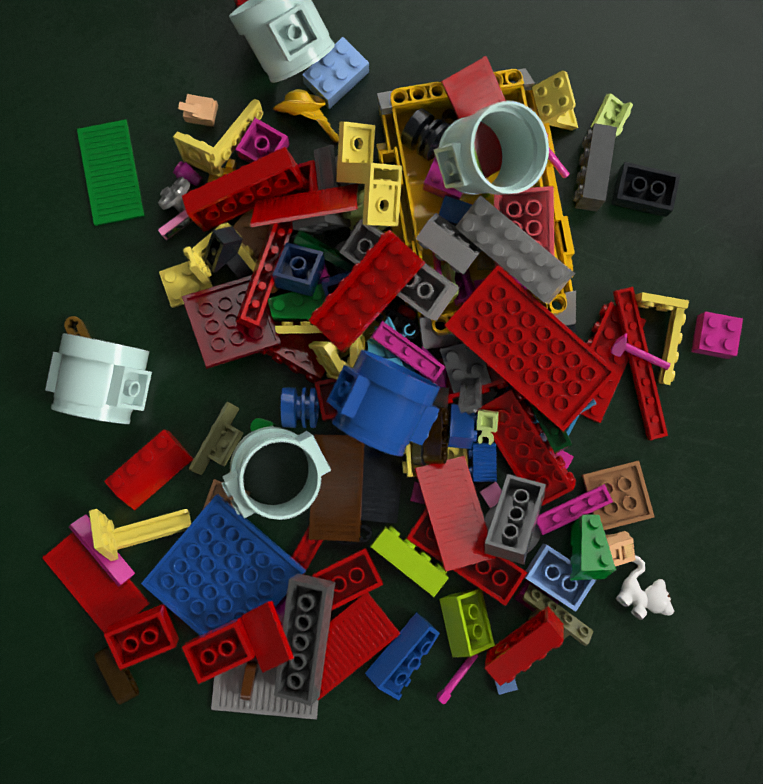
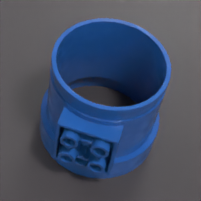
[327,350,440,456]

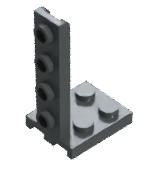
[292,145,351,234]
[440,342,491,414]

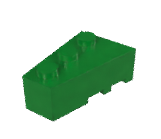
[268,284,326,323]
[570,515,616,580]

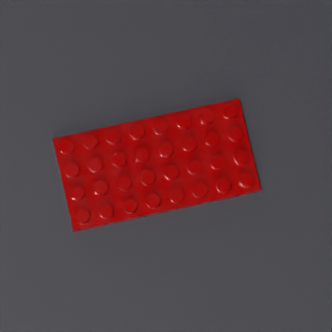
[444,265,617,432]

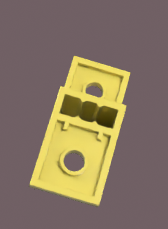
[336,122,402,226]

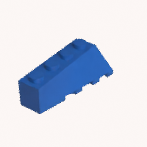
[365,612,440,701]

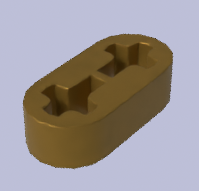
[64,316,91,339]

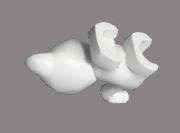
[616,555,674,620]

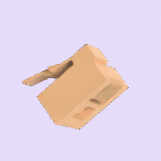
[178,94,218,127]
[606,531,636,567]

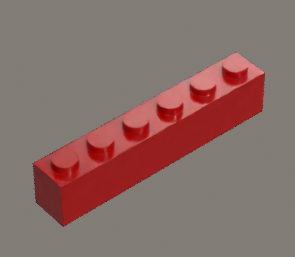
[235,220,296,329]

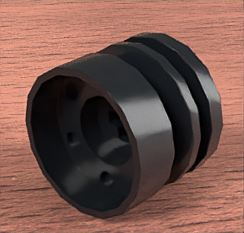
[401,108,449,161]

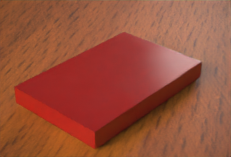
[241,601,294,673]

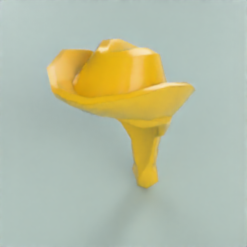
[273,89,339,143]

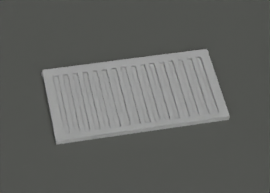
[211,658,319,719]

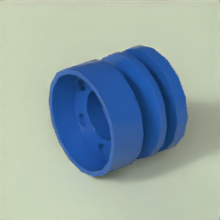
[281,388,319,428]

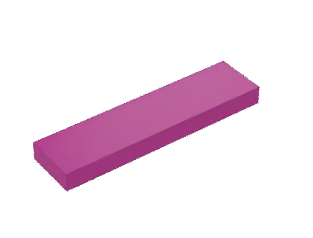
[370,321,445,383]
[536,484,613,535]
[69,514,135,587]

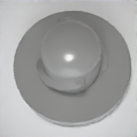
[158,177,190,213]

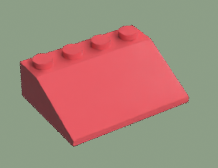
[494,186,554,271]

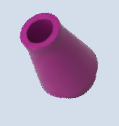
[173,161,203,187]

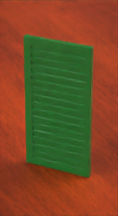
[77,119,145,226]

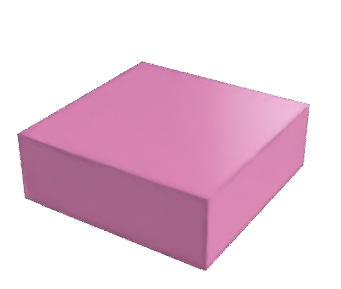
[479,482,502,508]

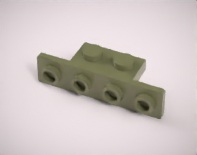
[189,402,244,475]
[522,584,593,646]

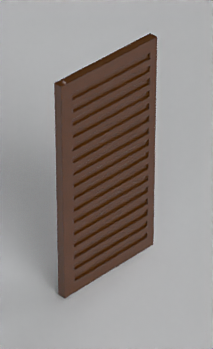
[309,434,364,542]

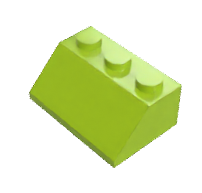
[440,588,495,657]

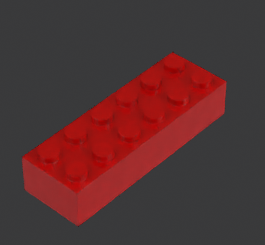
[182,147,305,232]
[406,508,527,606]

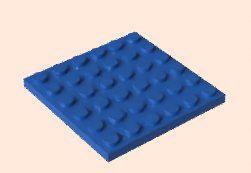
[141,494,306,635]

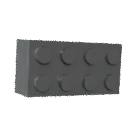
[573,123,617,212]
[485,474,546,564]

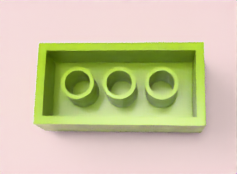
[371,526,449,597]

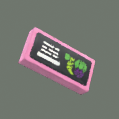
[158,209,193,240]

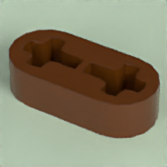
[240,661,258,701]

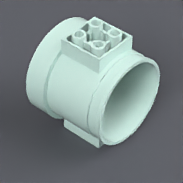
[229,0,335,83]
[434,101,549,195]
[45,333,152,424]
[221,426,331,519]

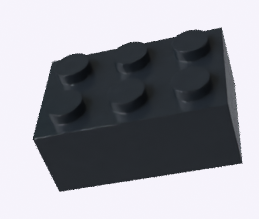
[611,162,681,217]

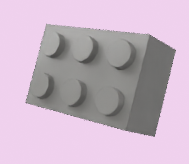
[416,213,481,274]

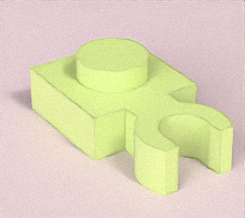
[476,409,499,445]

